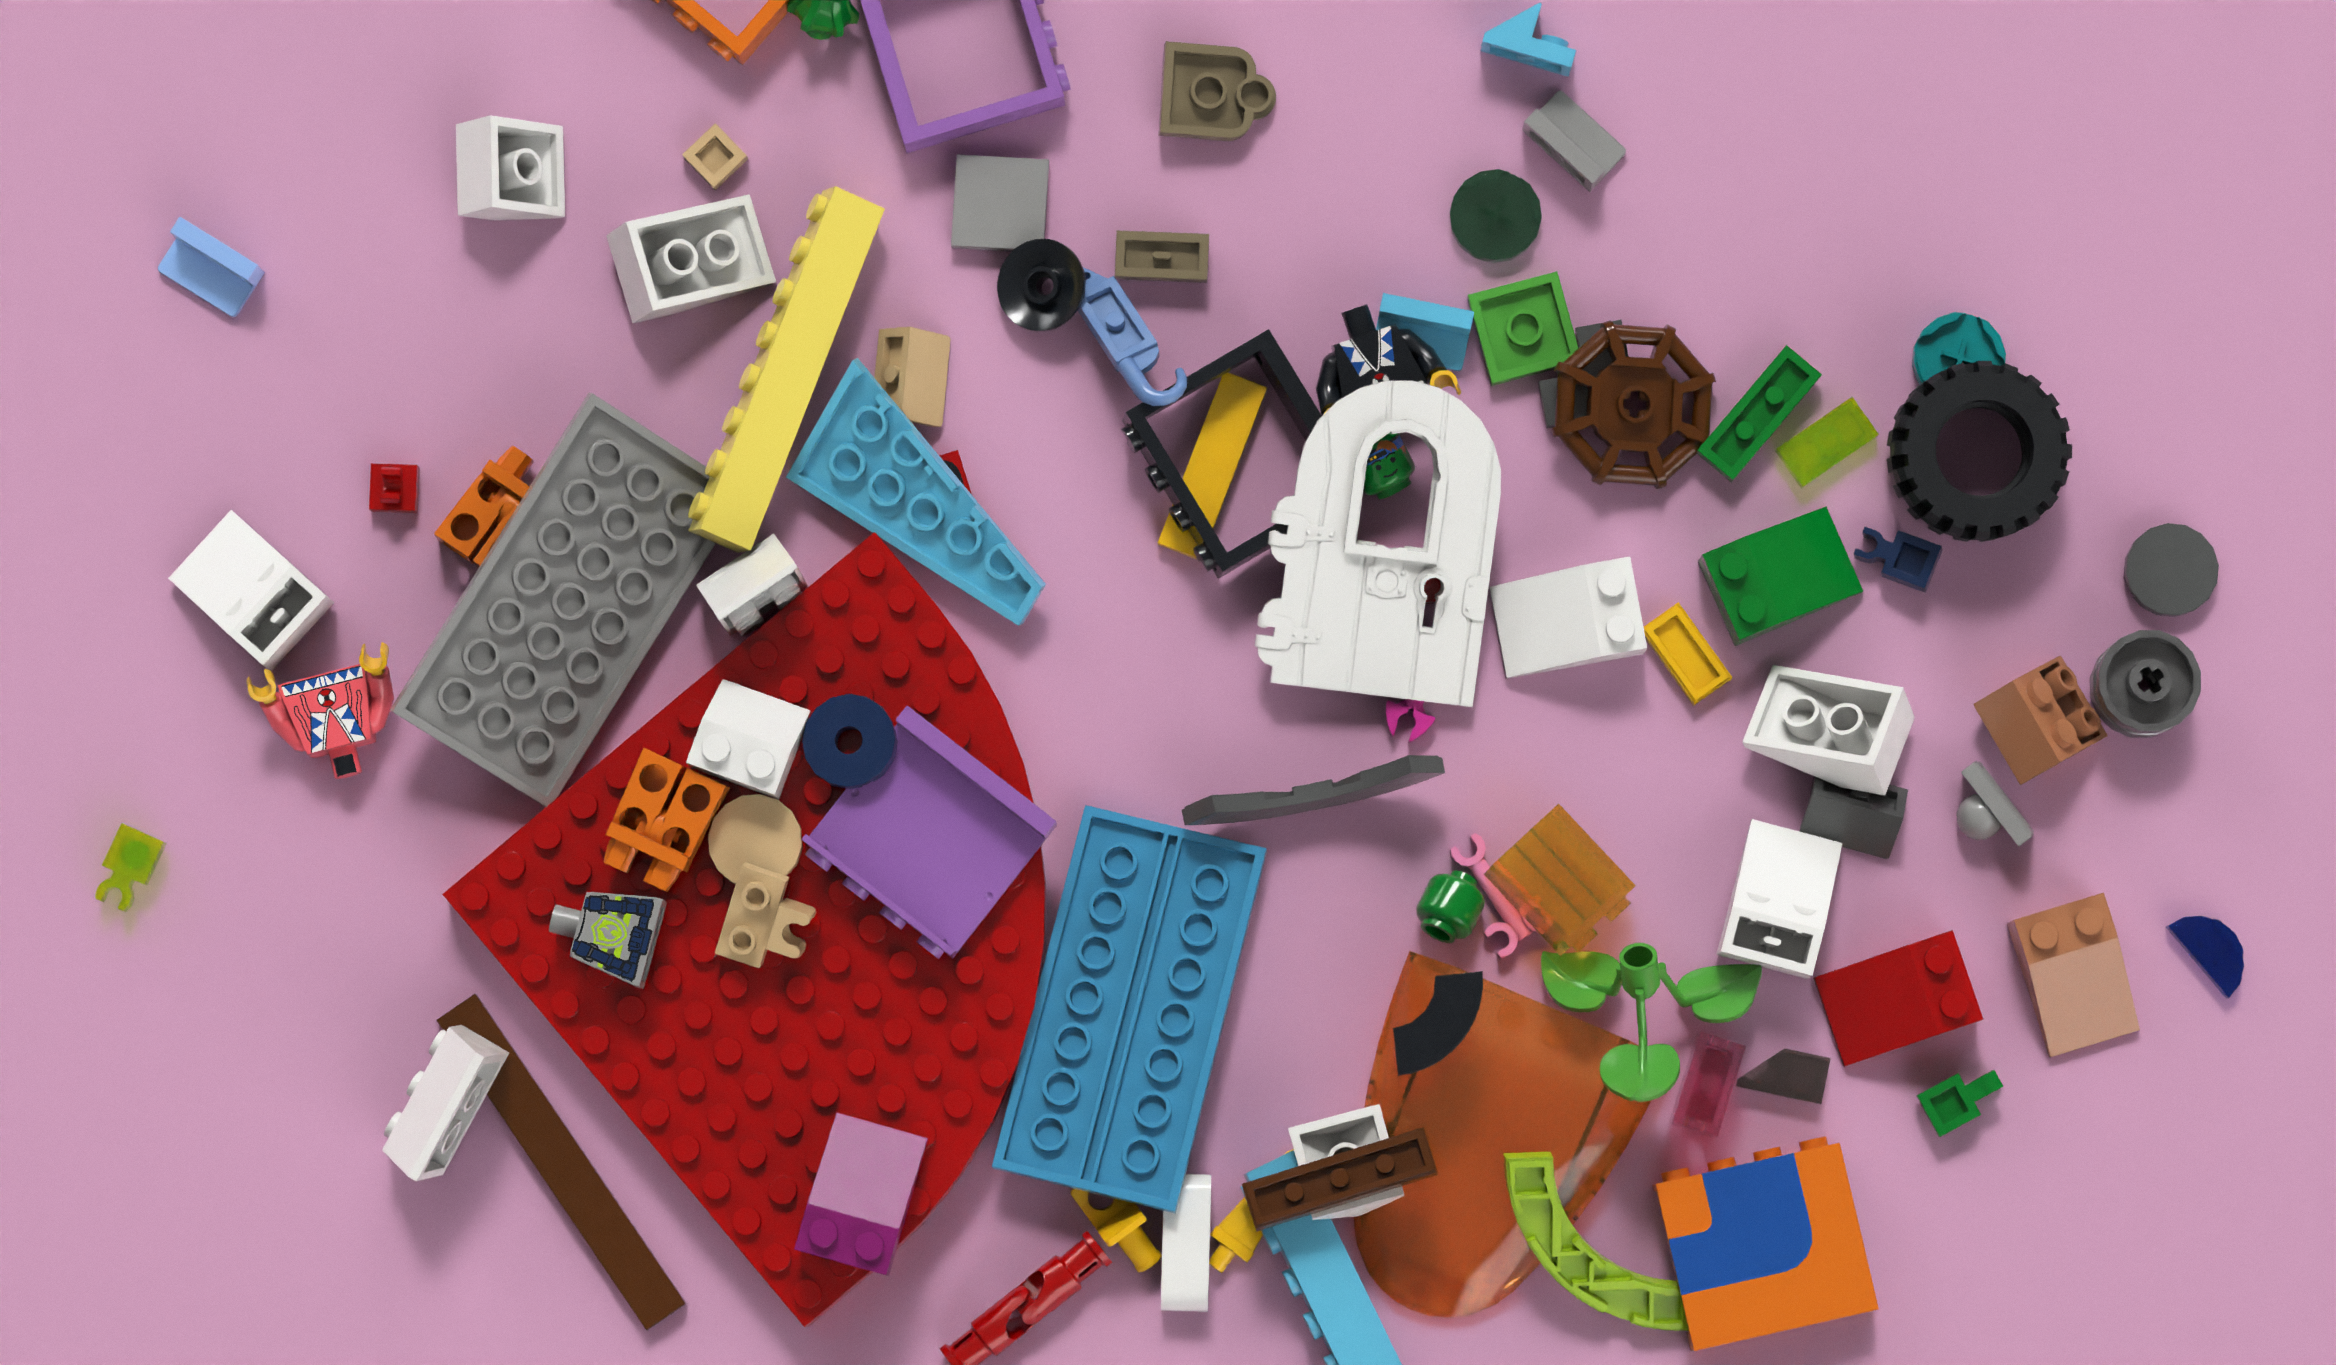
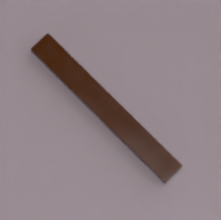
[436,994,687,1330]

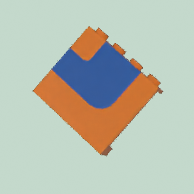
[1652,1136,1879,1351]

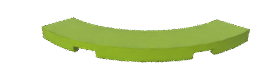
[1503,1152,1689,1331]

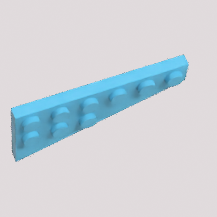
[786,358,1046,626]

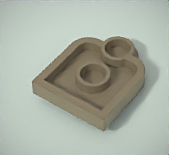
[1158,41,1276,141]

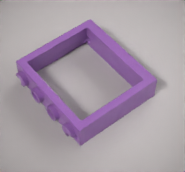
[860,0,1071,153]

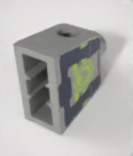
[549,892,667,989]

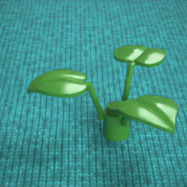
[1541,943,1762,1102]

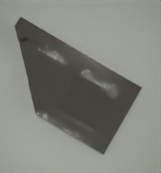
[1735,1048,1831,1105]

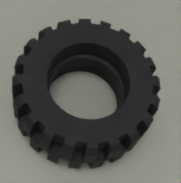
[1886,361,2072,542]

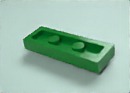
[1697,345,1822,483]

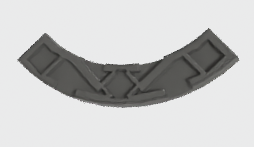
[1182,755,1445,825]

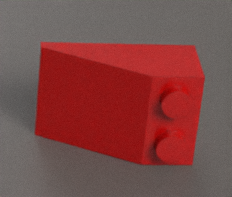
[1813,930,1984,1067]

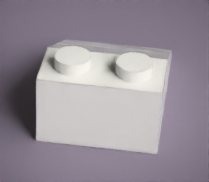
[606,194,776,323]
[1489,556,1647,679]
[1742,665,1915,795]

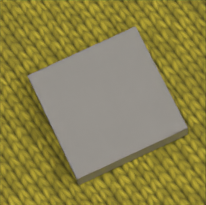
[951,154,1049,252]

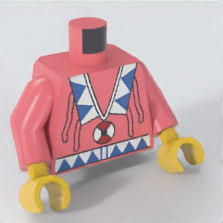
[246,642,394,779]

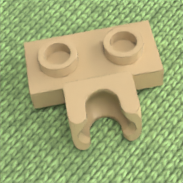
[715,862,817,968]

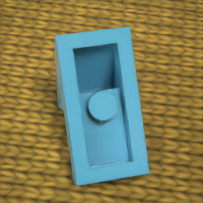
[1480,3,1576,77]

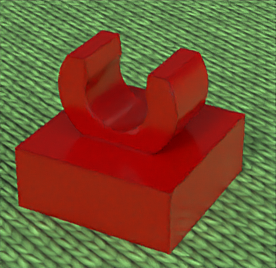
[369,463,420,513]

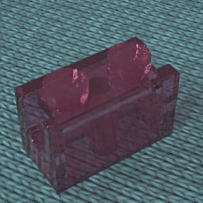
[1668,1032,1746,1138]

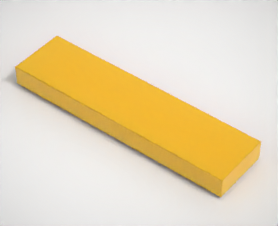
[1158,372,1267,560]

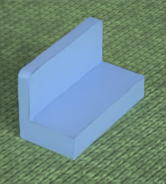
[158,217,265,317]

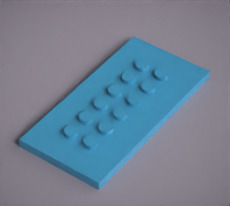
[992,805,1267,1214]

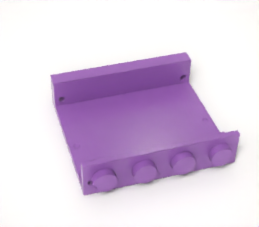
[801,706,1057,959]

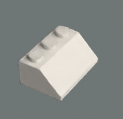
[382,1025,509,1181]

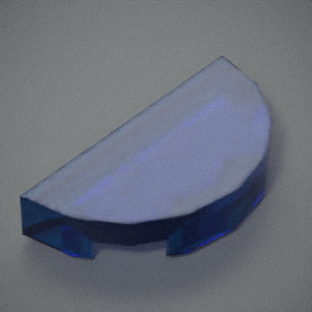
[2166,916,2244,999]

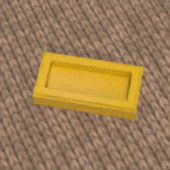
[1644,602,1733,706]

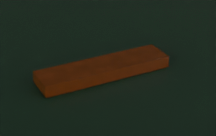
[1242,1127,1438,1232]

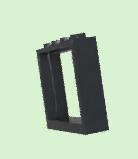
[1121,329,1366,579]

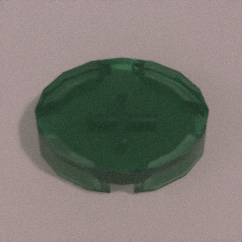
[1449,169,1542,263]

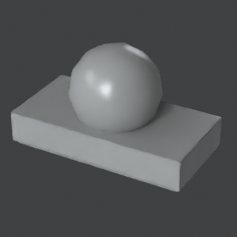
[1956,760,2034,847]

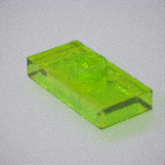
[1775,397,1879,489]

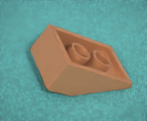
[2007,892,2140,1058]

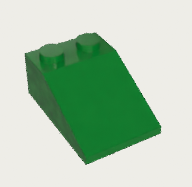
[1698,507,1863,646]

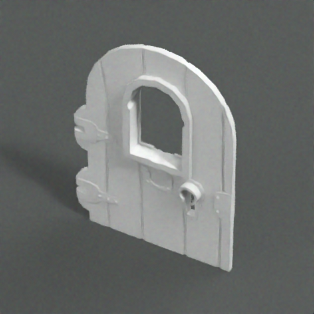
[1255,380,1501,707]

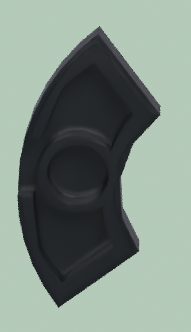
[1393,971,1483,1076]

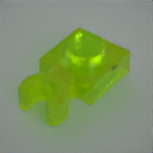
[95,823,167,912]

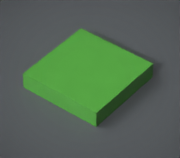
[1467,271,1578,386]

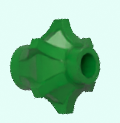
[787,0,859,40]

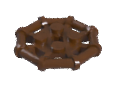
[1551,320,1716,489]

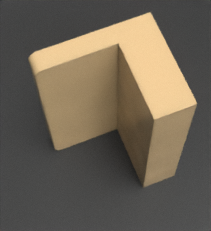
[874,327,951,427]

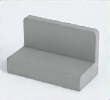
[1522,91,1626,192]

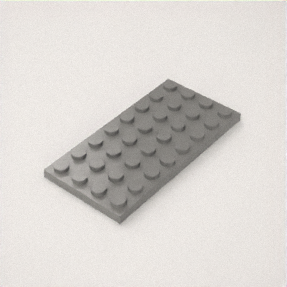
[390,393,716,807]

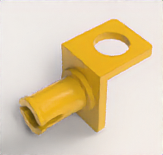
[1070,1188,1162,1273]

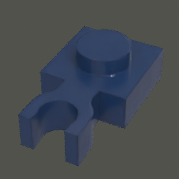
[1854,527,1943,593]

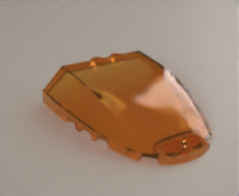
[1354,951,1651,1318]

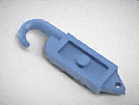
[1078,267,1187,406]

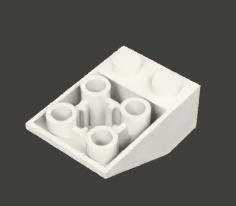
[168,510,334,671]
[696,533,807,636]
[1716,819,1842,979]

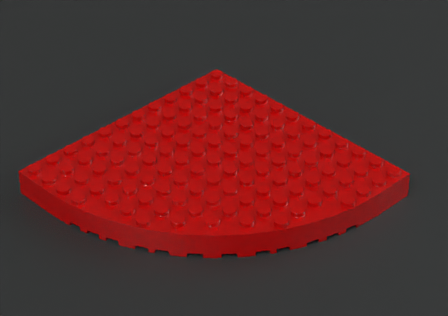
[442,532,1046,1327]

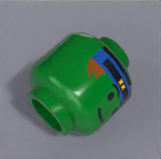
[1363,432,1415,500]

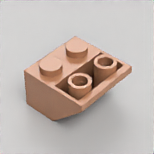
[1973,655,2108,785]

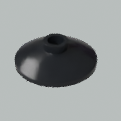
[997,239,1086,331]

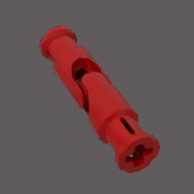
[939,1231,1113,1365]

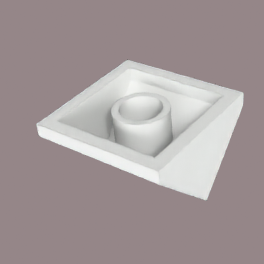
[1288,1104,1404,1220]

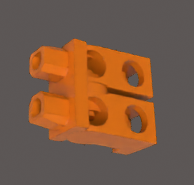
[434,445,534,568]
[604,748,730,892]

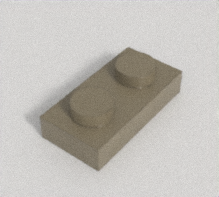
[1115,230,1209,283]

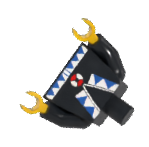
[1316,304,1461,415]

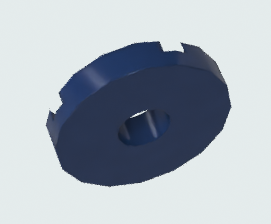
[802,694,898,789]

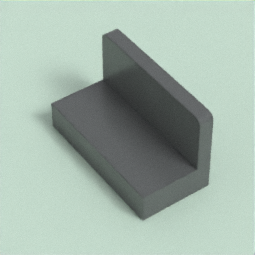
[1799,776,1908,859]

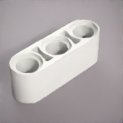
[1161,1174,1211,1312]

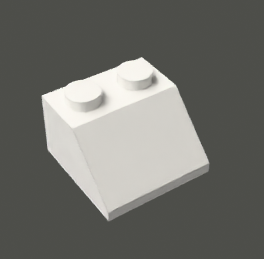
[456,115,565,220]
[686,679,811,800]

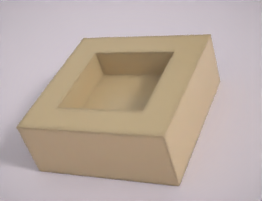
[682,123,748,190]

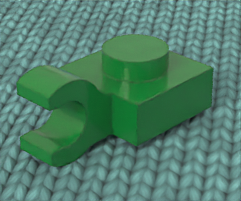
[1916,1070,2003,1137]

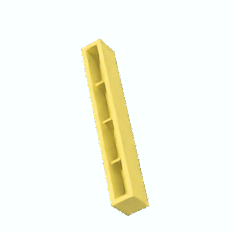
[688,186,885,553]

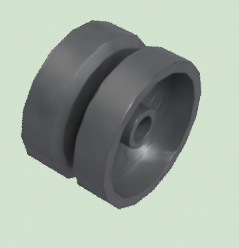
[2090,630,2201,738]

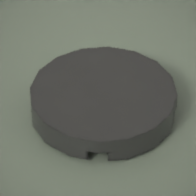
[2124,523,2219,617]

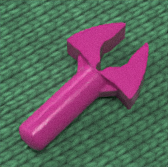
[1385,699,1435,743]

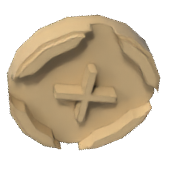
[708,794,803,884]

